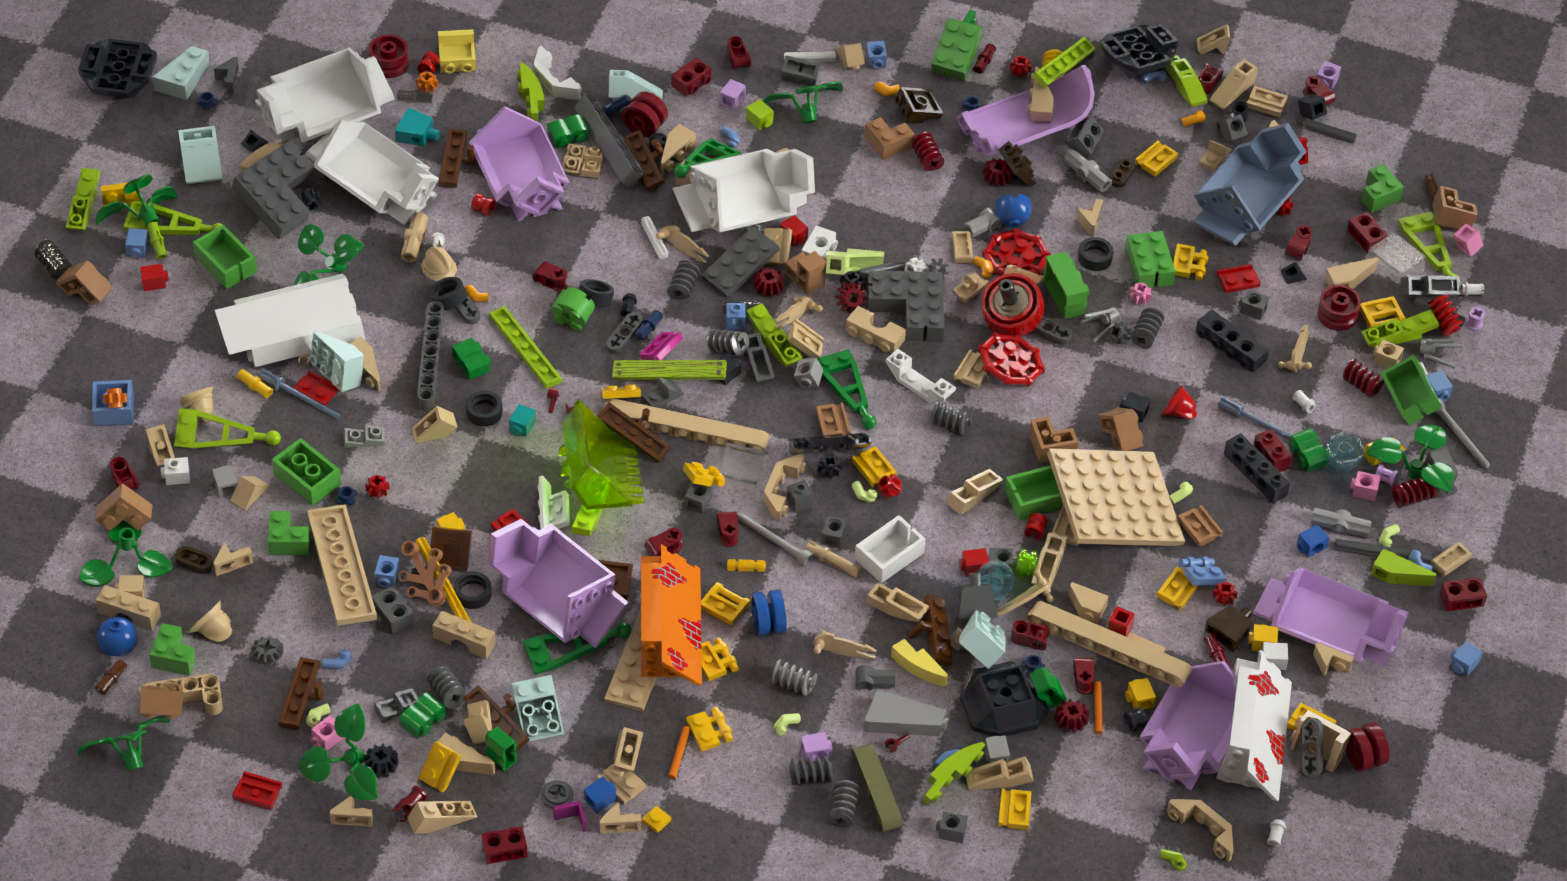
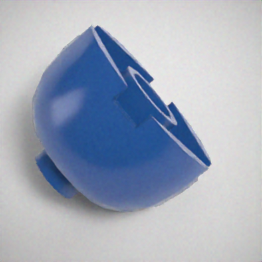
[995,194,1032,228]
[97,617,138,657]

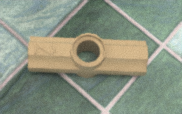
[401,212,429,263]

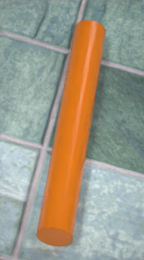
[1094,681,1103,734]
[668,726,691,779]

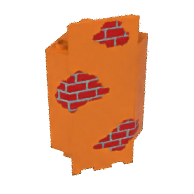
[641,544,702,685]

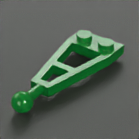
[674,138,741,178]
[817,349,877,430]
[523,622,632,675]

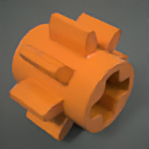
[416,72,438,94]
[103,388,127,408]

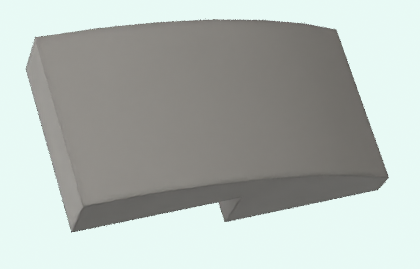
[343,425,385,448]

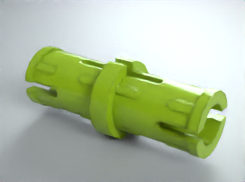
[146,222,168,260]

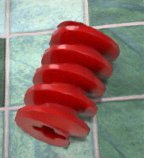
[1428,294,1463,337]

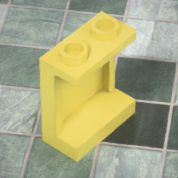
[438,29,476,74]

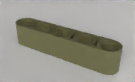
[851,744,903,832]

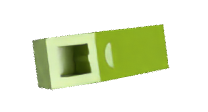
[1371,549,1436,586]

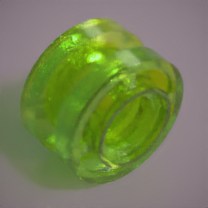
[1016,548,1039,578]

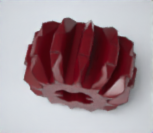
[983,158,1014,187]
[753,267,785,298]
[834,282,867,313]
[1055,699,1090,733]

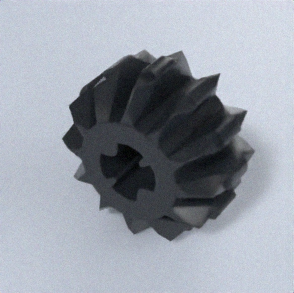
[364,743,399,779]

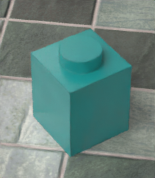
[509,404,536,437]

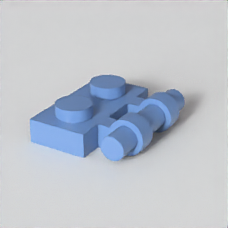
[1178,557,1227,585]

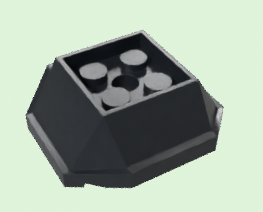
[1099,23,1178,79]
[78,39,158,98]
[960,661,1049,736]

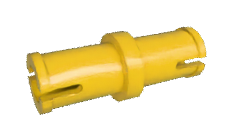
[237,369,273,399]

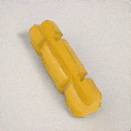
[727,559,766,572]

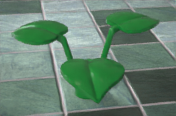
[763,82,843,123]
[96,174,178,226]
[294,224,364,285]
[1367,425,1454,493]
[79,520,173,587]
[299,704,378,801]
[77,715,170,771]

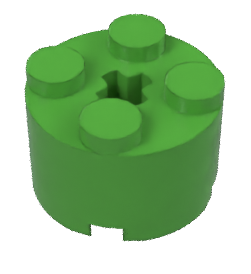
[551,287,595,331]

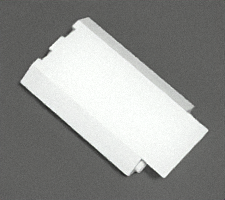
[215,274,365,367]

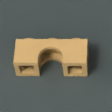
[846,306,906,353]
[96,585,161,631]
[432,611,496,660]

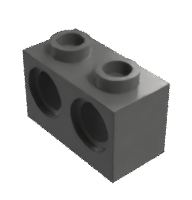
[781,55,820,86]
[1065,115,1104,157]
[372,586,414,634]

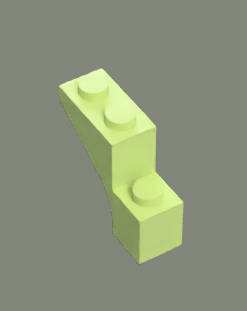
[826,248,884,275]

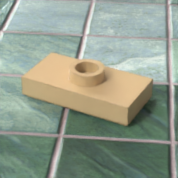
[952,231,973,263]
[1430,542,1472,577]

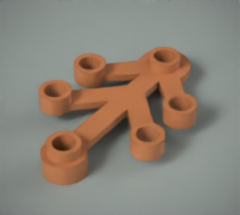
[398,540,451,607]

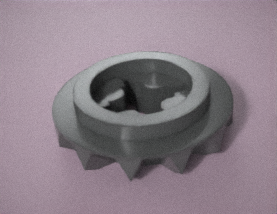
[251,635,284,664]
[541,780,574,810]

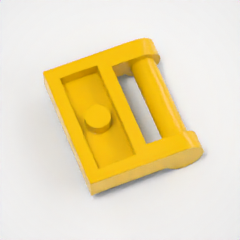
[1359,296,1405,329]
[701,582,751,626]

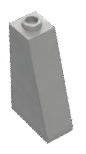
[864,690,949,736]

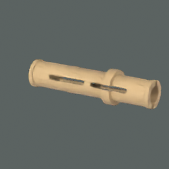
[805,540,862,578]

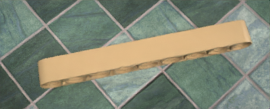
[603,398,770,455]
[1026,601,1193,688]

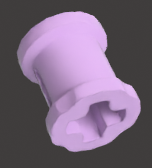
[1466,307,1486,330]
[1375,464,1398,487]

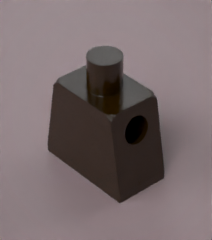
[1204,606,1252,652]

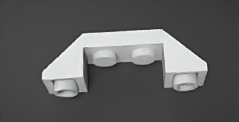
[534,46,582,100]
[885,349,956,403]

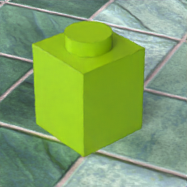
[746,99,774,130]

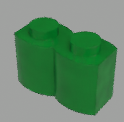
[547,115,588,148]
[451,338,491,380]
[1288,428,1329,472]
[1030,667,1067,708]
[399,692,445,739]
[485,726,517,772]

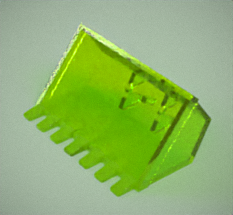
[558,400,645,510]

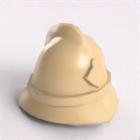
[421,246,457,281]
[180,386,213,422]
[189,601,232,642]

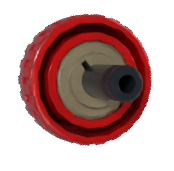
[981,273,1045,337]

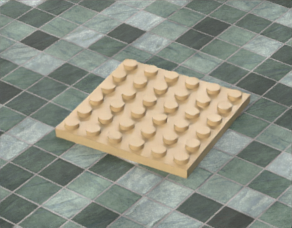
[1047,448,1185,546]

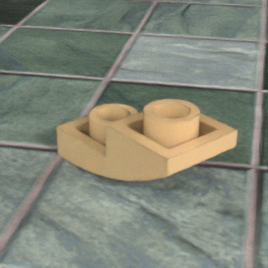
[562,143,587,175]
[581,147,604,178]

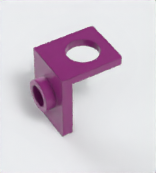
[553,801,586,832]

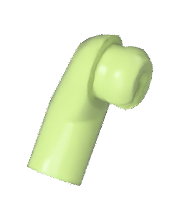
[852,481,877,503]
[1169,482,1193,504]
[1378,524,1400,547]
[306,703,331,727]
[773,713,801,736]

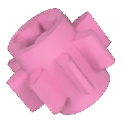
[1129,283,1152,305]

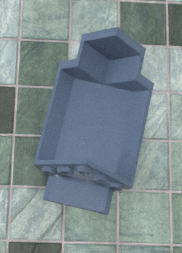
[1192,123,1306,246]

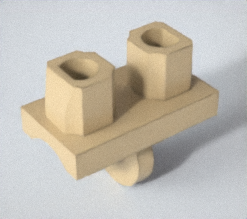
[952,272,989,304]

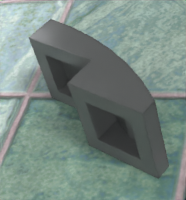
[374,688,418,723]

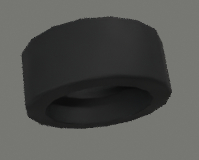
[1078,237,1114,271]
[429,277,467,310]
[579,279,614,307]
[466,390,503,427]
[454,571,492,609]

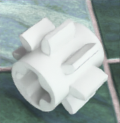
[904,257,927,272]

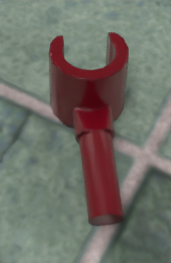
[547,387,559,413]
[885,734,910,753]

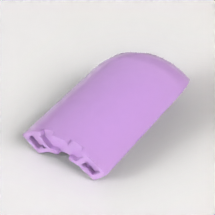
[956,65,1095,156]

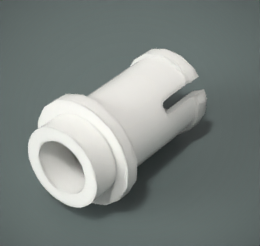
[430,232,445,249]
[1460,282,1484,297]
[1292,390,1316,413]
[1267,819,1286,847]

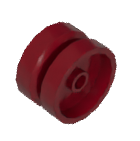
[369,34,409,78]
[622,91,668,138]
[1317,285,1361,331]
[1345,721,1390,773]

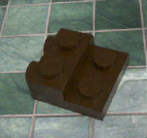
[895,87,944,123]
[998,141,1036,187]

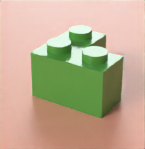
[1361,164,1404,213]
[268,511,310,555]
[149,623,196,676]

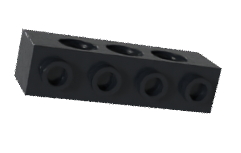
[1195,309,1269,372]
[1224,433,1290,504]

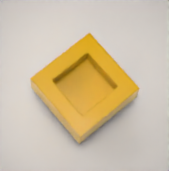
[642,806,671,833]

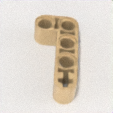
[140,674,223,715]

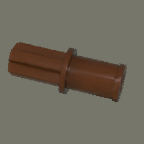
[94,659,127,695]

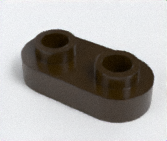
[1109,159,1134,187]
[175,546,213,573]

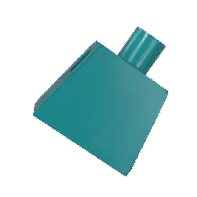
[395,107,441,146]

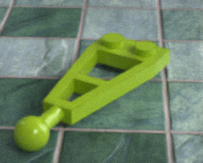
[123,200,223,235]
[1397,212,1457,276]
[174,408,281,449]

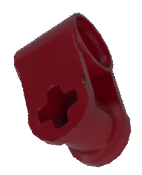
[727,36,751,70]
[1198,63,1224,94]
[1303,76,1335,106]
[1285,225,1313,261]
[532,261,568,292]
[110,457,139,489]
[717,511,739,547]
[644,528,683,556]
[1010,620,1050,651]
[1073,658,1095,695]

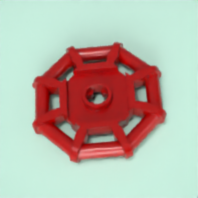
[982,228,1051,276]
[978,332,1045,387]

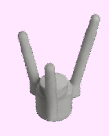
[1080,307,1120,342]
[1420,339,1464,368]

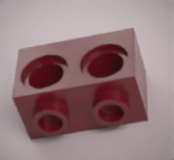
[671,57,712,97]
[1347,212,1388,254]
[1253,429,1291,472]
[1440,577,1487,612]
[482,826,528,865]

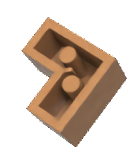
[865,117,915,160]
[1432,186,1477,230]
[785,251,827,295]
[56,260,112,305]
[1098,408,1144,451]
[1029,417,1078,463]
[95,483,153,531]
[139,683,183,719]

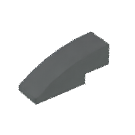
[1401,276,1461,296]
[744,332,775,383]

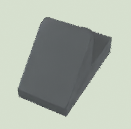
[214,57,239,94]
[642,377,684,408]

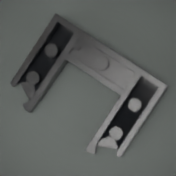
[788,433,871,455]

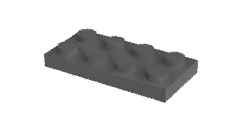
[701,226,780,298]

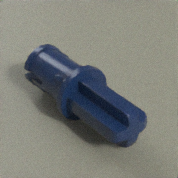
[602,94,631,116]
[635,310,663,340]

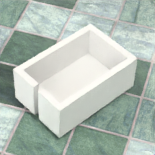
[855,515,926,583]

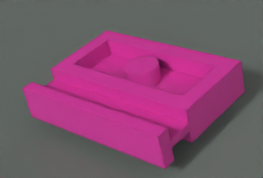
[639,332,683,360]

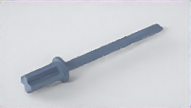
[258,369,341,419]
[1218,396,1291,440]

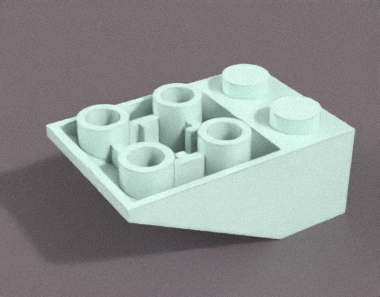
[609,70,663,100]
[178,126,223,184]
[310,331,364,392]
[959,610,1006,669]
[510,675,564,742]

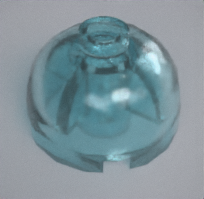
[1325,433,1364,472]
[977,560,1015,601]

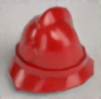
[1161,386,1197,419]

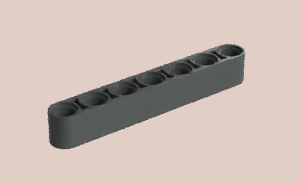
[574,93,644,188]
[417,301,444,411]

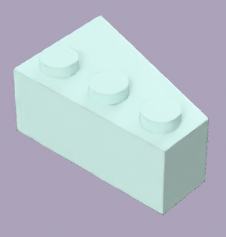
[152,46,210,100]

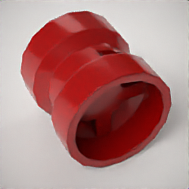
[417,52,440,74]
[471,193,496,216]
[1024,513,1048,540]

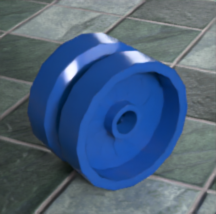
[751,589,787,636]

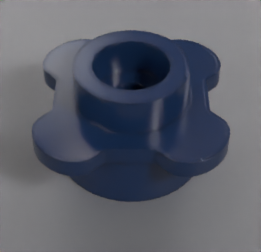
[196,92,218,110]
[962,96,982,112]
[336,486,357,505]
[1021,655,1045,673]

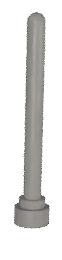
[1433,398,1490,469]
[737,513,814,567]

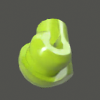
[1160,849,1187,871]

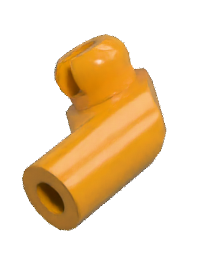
[874,82,900,97]
[1181,110,1206,127]
[973,256,994,278]
[465,285,489,302]

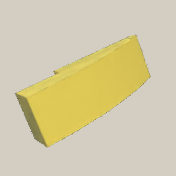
[891,639,948,687]

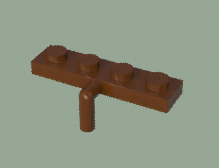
[439,129,475,188]
[624,129,665,191]
[597,402,670,463]
[907,594,953,666]
[279,657,323,730]
[464,685,530,752]

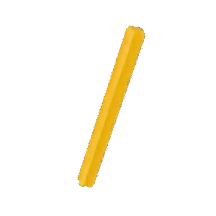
[416,537,471,622]

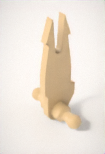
[656,225,709,263]
[775,296,823,328]
[1278,325,1312,372]
[996,570,1054,616]
[813,630,877,659]

